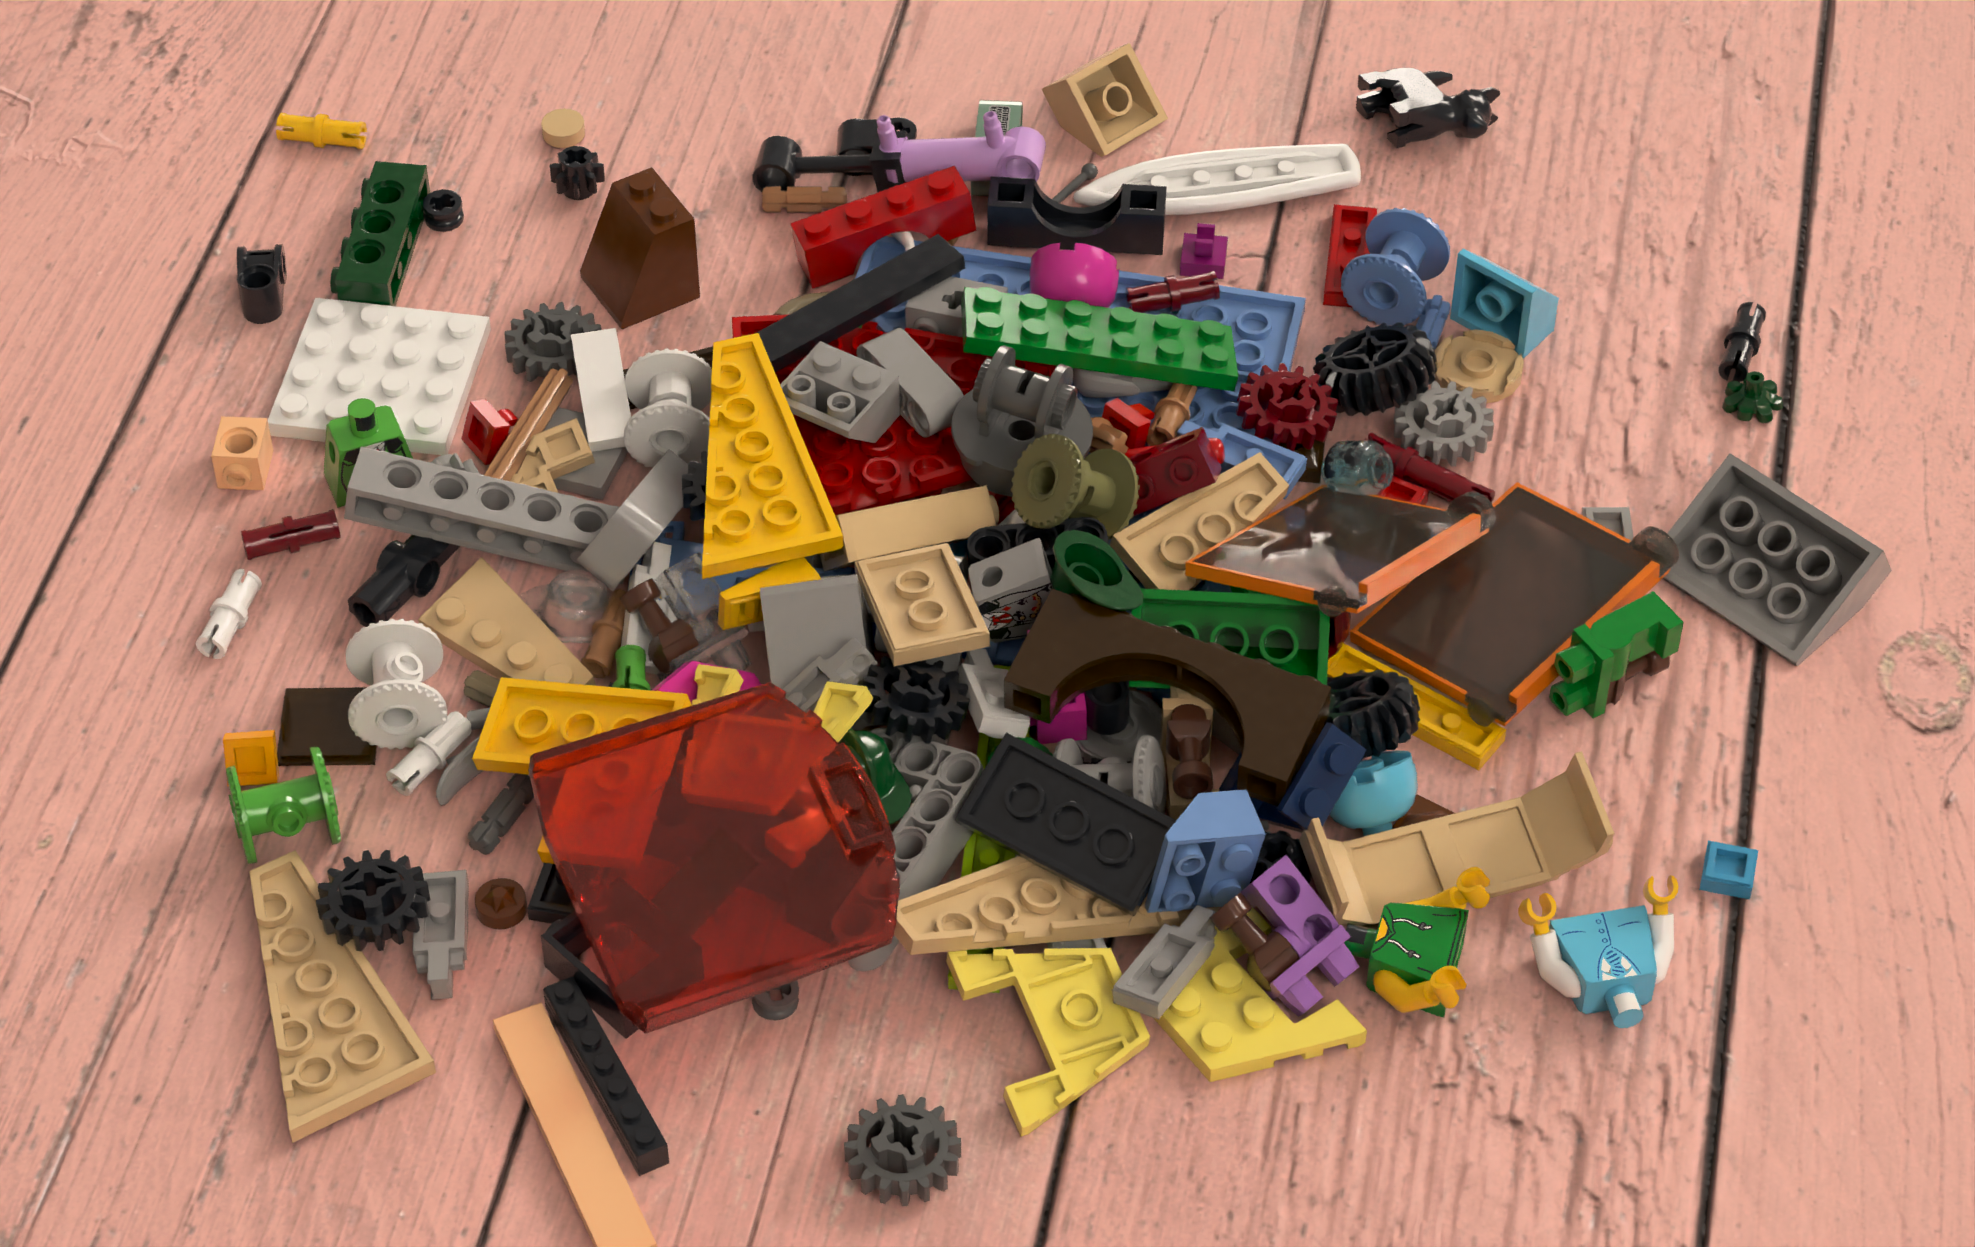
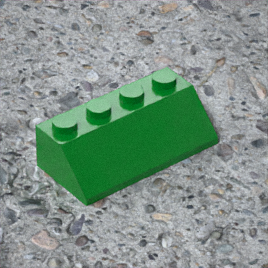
[1129,588,1330,689]

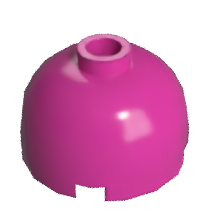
[1030,243,1120,308]

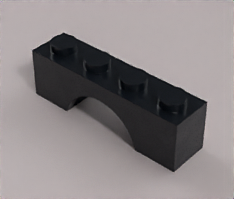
[987,176,1167,255]

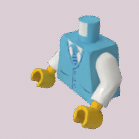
[1518,875,1679,1028]

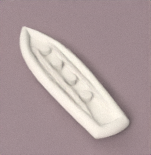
[1073,144,1361,215]

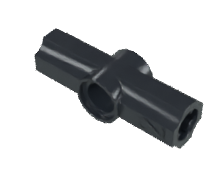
[348,535,460,627]

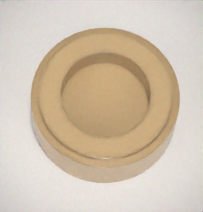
[541,108,585,148]

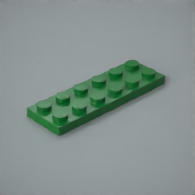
[961,286,1239,391]

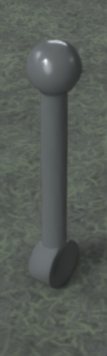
[1052,163,1098,203]

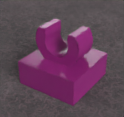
[1180,223,1228,279]

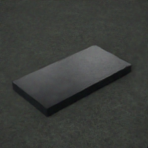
[955,732,1176,916]

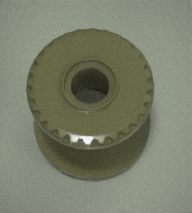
[1011,434,1140,540]

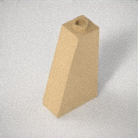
[820,485,999,571]

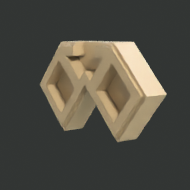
[510,418,595,493]

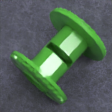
[226,747,341,864]

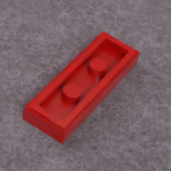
[1323,204,1377,308]

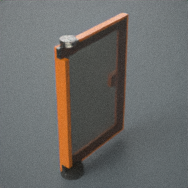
[1350,482,1679,727]
[1185,485,1496,617]

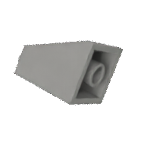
[760,575,875,731]

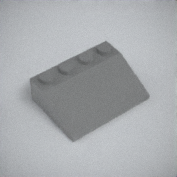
[1648,453,1892,666]

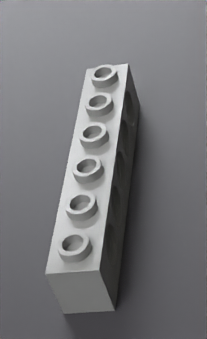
[344,446,624,584]

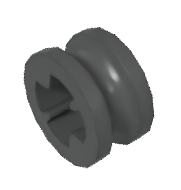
[752,969,799,1021]

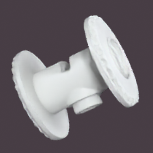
[624,348,712,468]
[345,619,447,750]

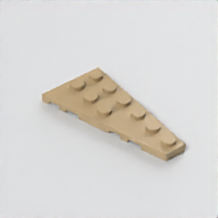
[249,850,436,1143]
[882,856,1219,955]

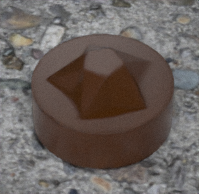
[475,878,527,929]

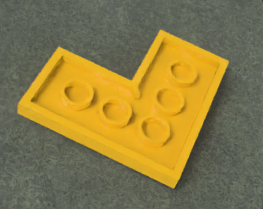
[472,677,691,872]

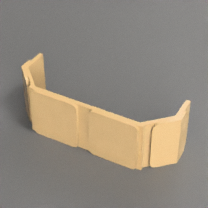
[1299,751,1615,928]

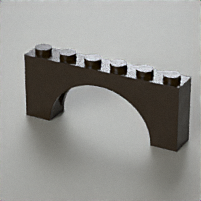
[1004,589,1331,806]

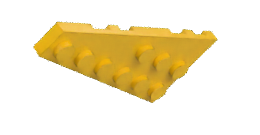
[702,333,843,579]

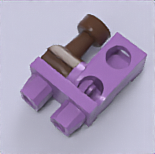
[1209,855,1359,1017]

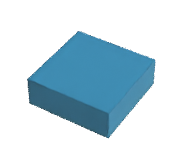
[1699,840,1759,900]

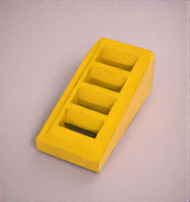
[718,557,821,630]

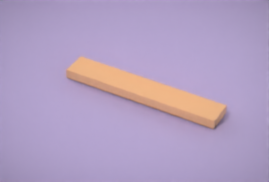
[493,1002,657,1247]

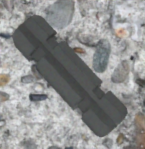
[468,773,539,855]

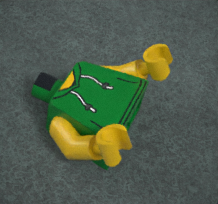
[1344,867,1490,1017]

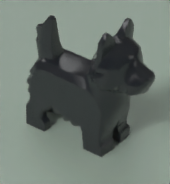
[1356,68,1500,148]

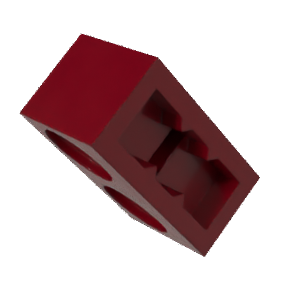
[1128,427,1222,516]

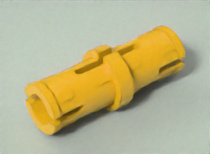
[276,113,367,149]

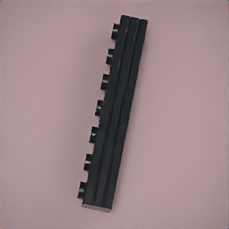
[543,976,669,1176]

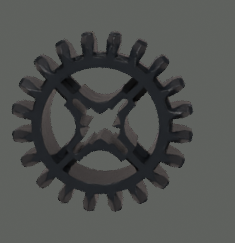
[1313,322,1437,416]
[1320,669,1420,762]

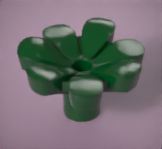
[1722,371,1783,423]

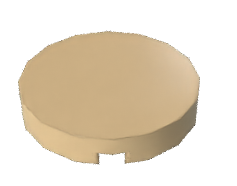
[1435,329,1524,403]

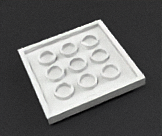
[268,298,491,455]

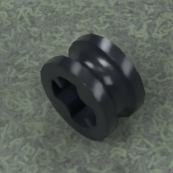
[423,189,464,232]

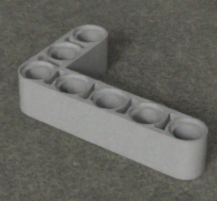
[832,727,984,971]

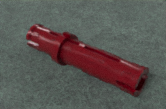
[1358,432,1495,515]

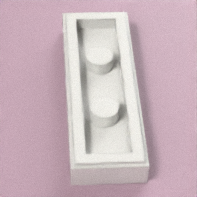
[571,328,631,452]

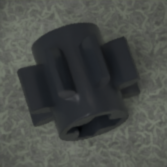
[549,146,605,200]

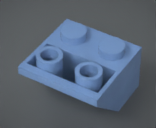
[1145,789,1266,913]

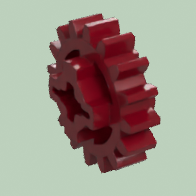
[1236,363,1338,451]

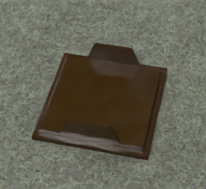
[277,687,377,766]

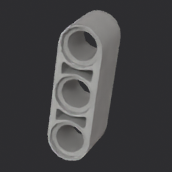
[856,328,964,438]

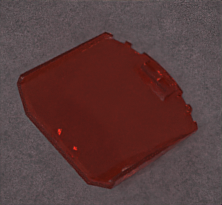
[528,682,900,1034]

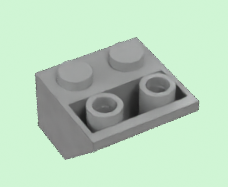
[780,341,900,443]

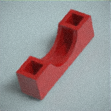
[790,165,977,289]

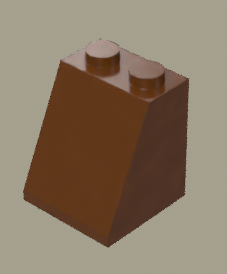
[580,167,700,329]

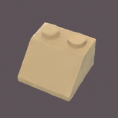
[1042,43,1168,157]

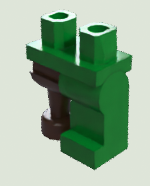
[1549,591,1684,719]

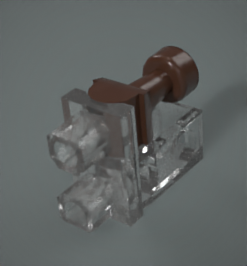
[620,552,752,682]

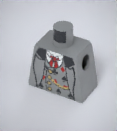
[968,538,1053,643]

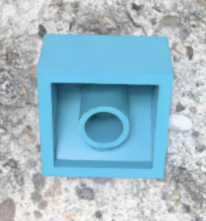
[1450,249,1559,359]

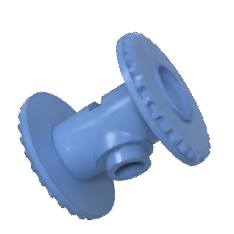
[1341,208,1450,326]

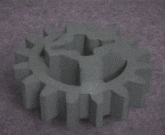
[504,302,602,382]
[844,1094,961,1206]

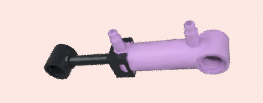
[752,111,1046,192]

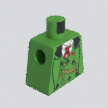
[324,398,413,508]

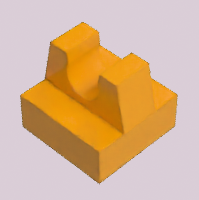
[223,730,280,786]

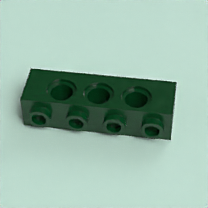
[330,161,430,306]

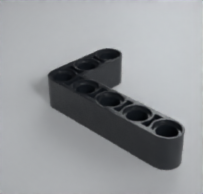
[967,517,1130,735]

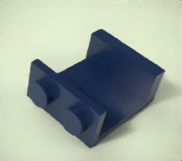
[1219,723,1366,833]

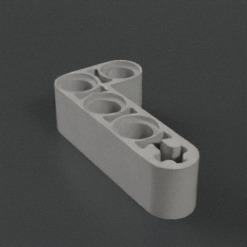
[576,449,688,591]

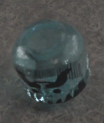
[1321,440,1394,499]

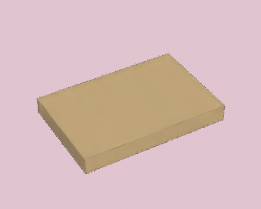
[854,543,990,666]

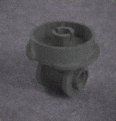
[951,345,1093,497]

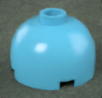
[1330,750,1418,836]

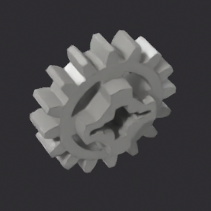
[1393,381,1494,467]

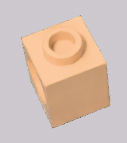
[211,416,273,490]

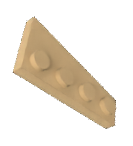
[1110,452,1289,591]
[418,557,596,686]

